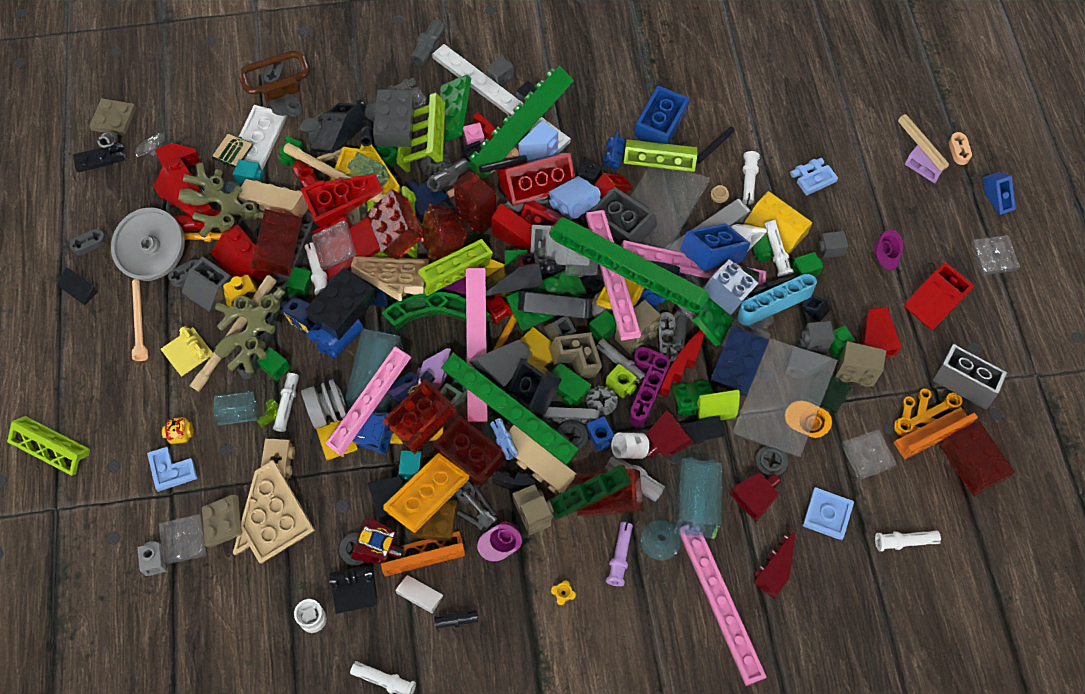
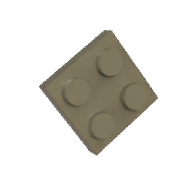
[89,98,136,136]
[202,495,242,547]

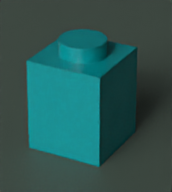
[233,159,264,185]
[399,451,423,483]

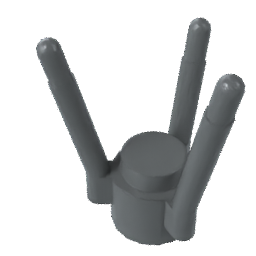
[457,484,498,531]

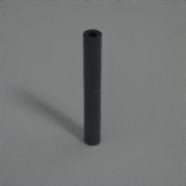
[696,126,735,164]
[479,155,527,173]

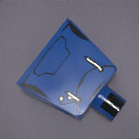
[352,413,396,455]

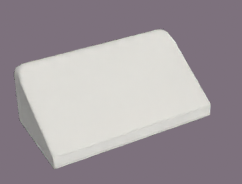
[395,575,443,614]

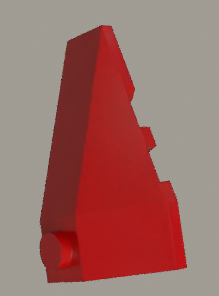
[153,158,212,217]
[301,174,383,227]

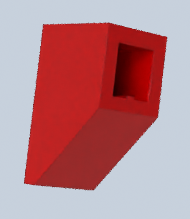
[155,143,200,167]

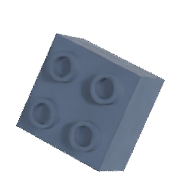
[703,259,758,315]

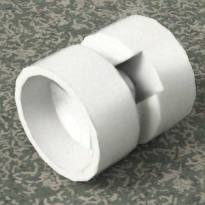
[611,433,649,459]
[294,599,327,633]

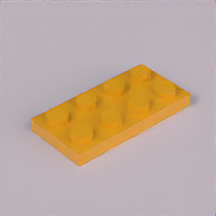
[383,453,469,533]

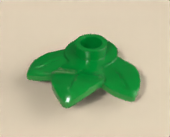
[543,272,577,295]

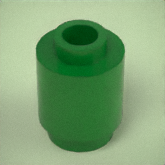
[753,234,773,262]

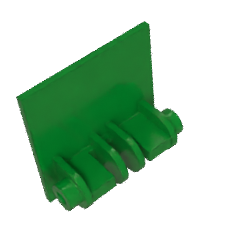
[671,380,713,417]

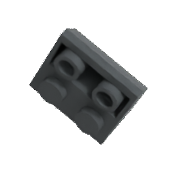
[182,256,232,313]

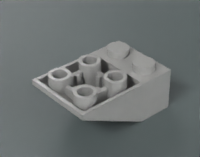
[530,225,593,266]

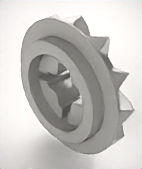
[586,385,617,415]

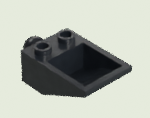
[311,100,367,153]
[486,252,557,296]

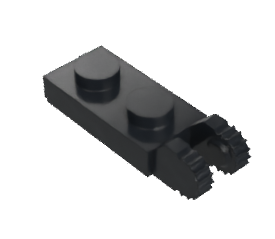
[73,143,126,173]

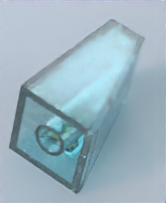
[345,328,404,413]
[674,457,722,539]

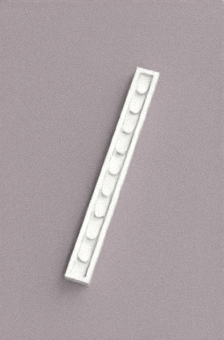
[432,44,571,153]

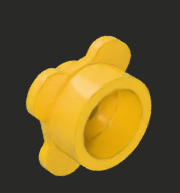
[551,580,576,605]

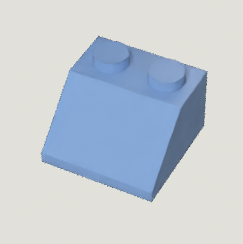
[518,121,559,162]

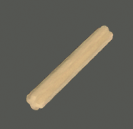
[898,114,949,171]

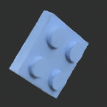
[802,487,854,540]

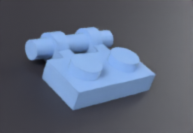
[790,158,838,196]

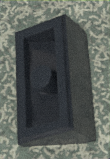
[57,267,98,306]

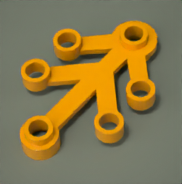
[894,388,962,436]

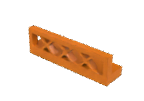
[894,407,978,460]
[381,531,465,576]

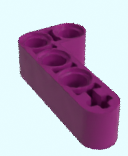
[629,347,670,427]

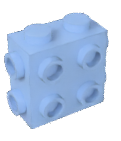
[549,176,601,220]

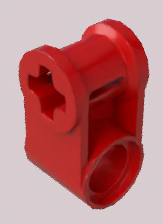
[486,294,512,325]

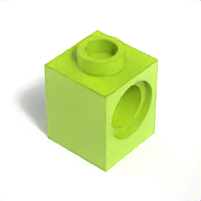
[605,364,637,399]

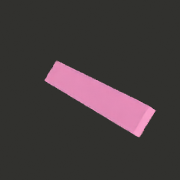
[326,347,411,456]

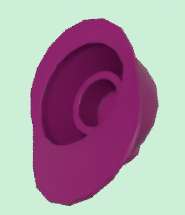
[873,230,903,270]
[477,522,522,562]

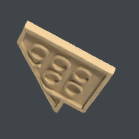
[351,256,429,301]
[233,460,315,564]

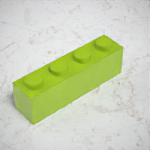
[623,139,697,172]

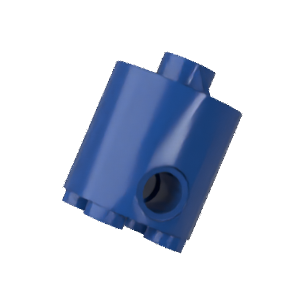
[306,319,363,359]

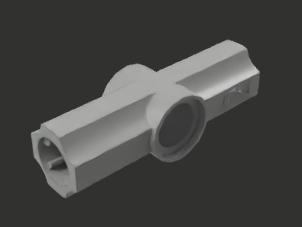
[605,455,665,502]

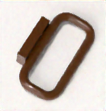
[239,51,309,102]

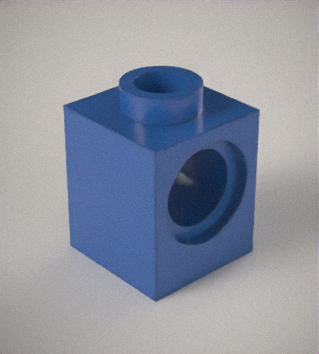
[586,416,614,451]

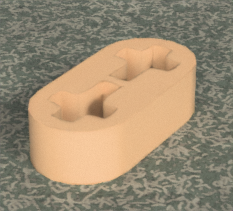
[949,132,972,165]

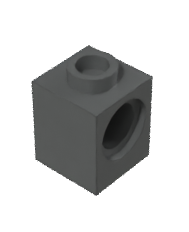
[487,56,514,86]

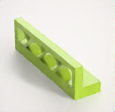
[418,239,493,296]
[7,416,90,476]

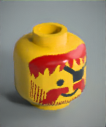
[162,417,194,444]

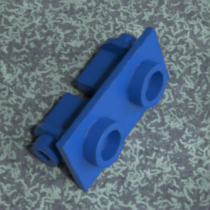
[603,132,626,170]

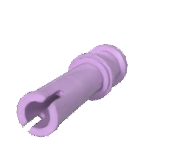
[606,522,633,586]

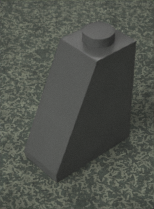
[469,340,532,388]

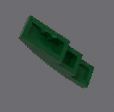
[549,465,632,520]

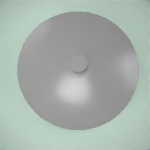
[111,208,185,281]

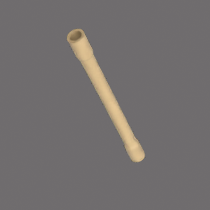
[284,143,388,206]
[189,275,277,392]

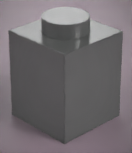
[817,231,849,258]
[543,316,576,342]

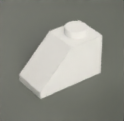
[731,224,767,252]

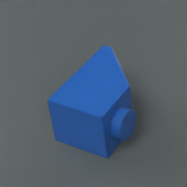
[983,172,1016,215]

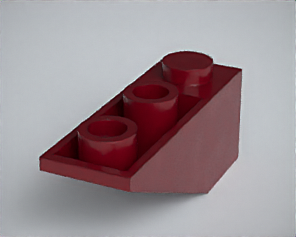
[754,532,796,599]

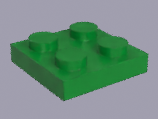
[692,297,733,346]

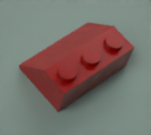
[211,224,273,283]

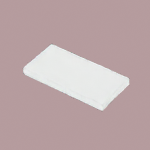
[228,105,288,171]

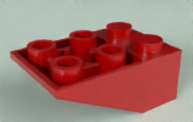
[903,262,975,330]

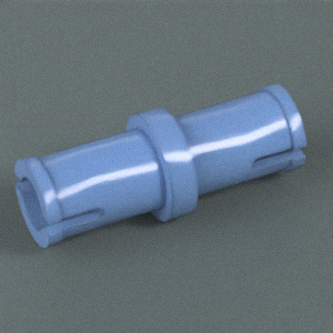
[490,419,518,460]

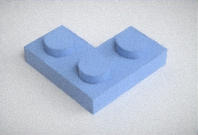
[147,447,198,492]

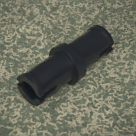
[360,119,374,146]
[434,609,478,629]

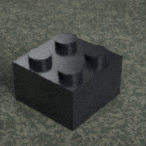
[505,358,562,414]

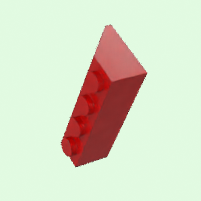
[497,153,575,206]

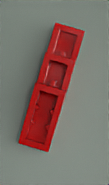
[659,330,705,397]

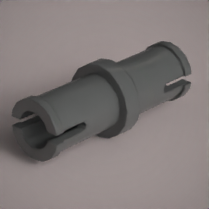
[97,131,118,148]

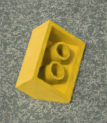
[743,191,813,254]

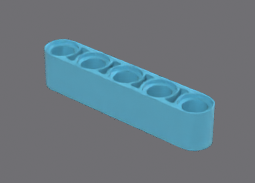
[737,274,817,325]

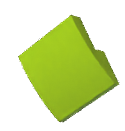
[696,390,740,421]

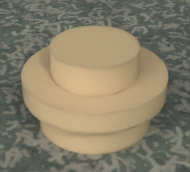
[711,185,729,203]

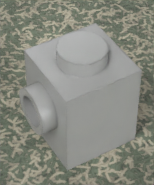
[137,541,167,576]

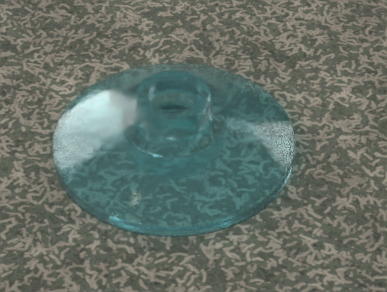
[640,520,681,560]

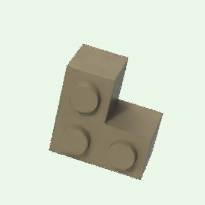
[549,332,602,379]
[512,484,554,535]

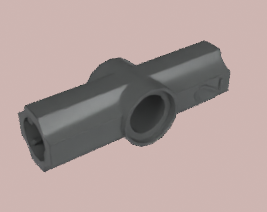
[410,19,446,66]
[427,158,470,192]

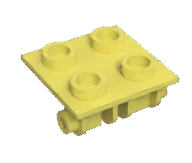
[161,327,213,377]

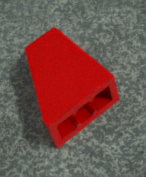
[492,203,532,253]
[861,306,902,357]

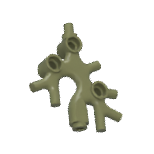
[178,163,267,238]
[214,287,285,374]

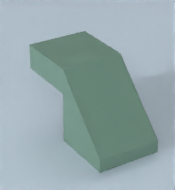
[435,380,467,409]

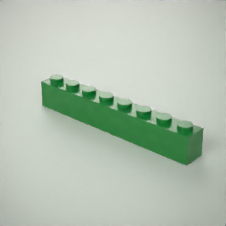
[467,66,574,180]
[441,353,580,467]

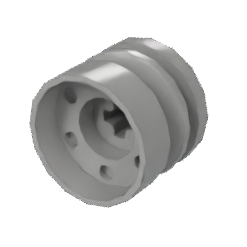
[301,379,346,429]

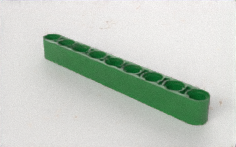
[549,217,709,314]

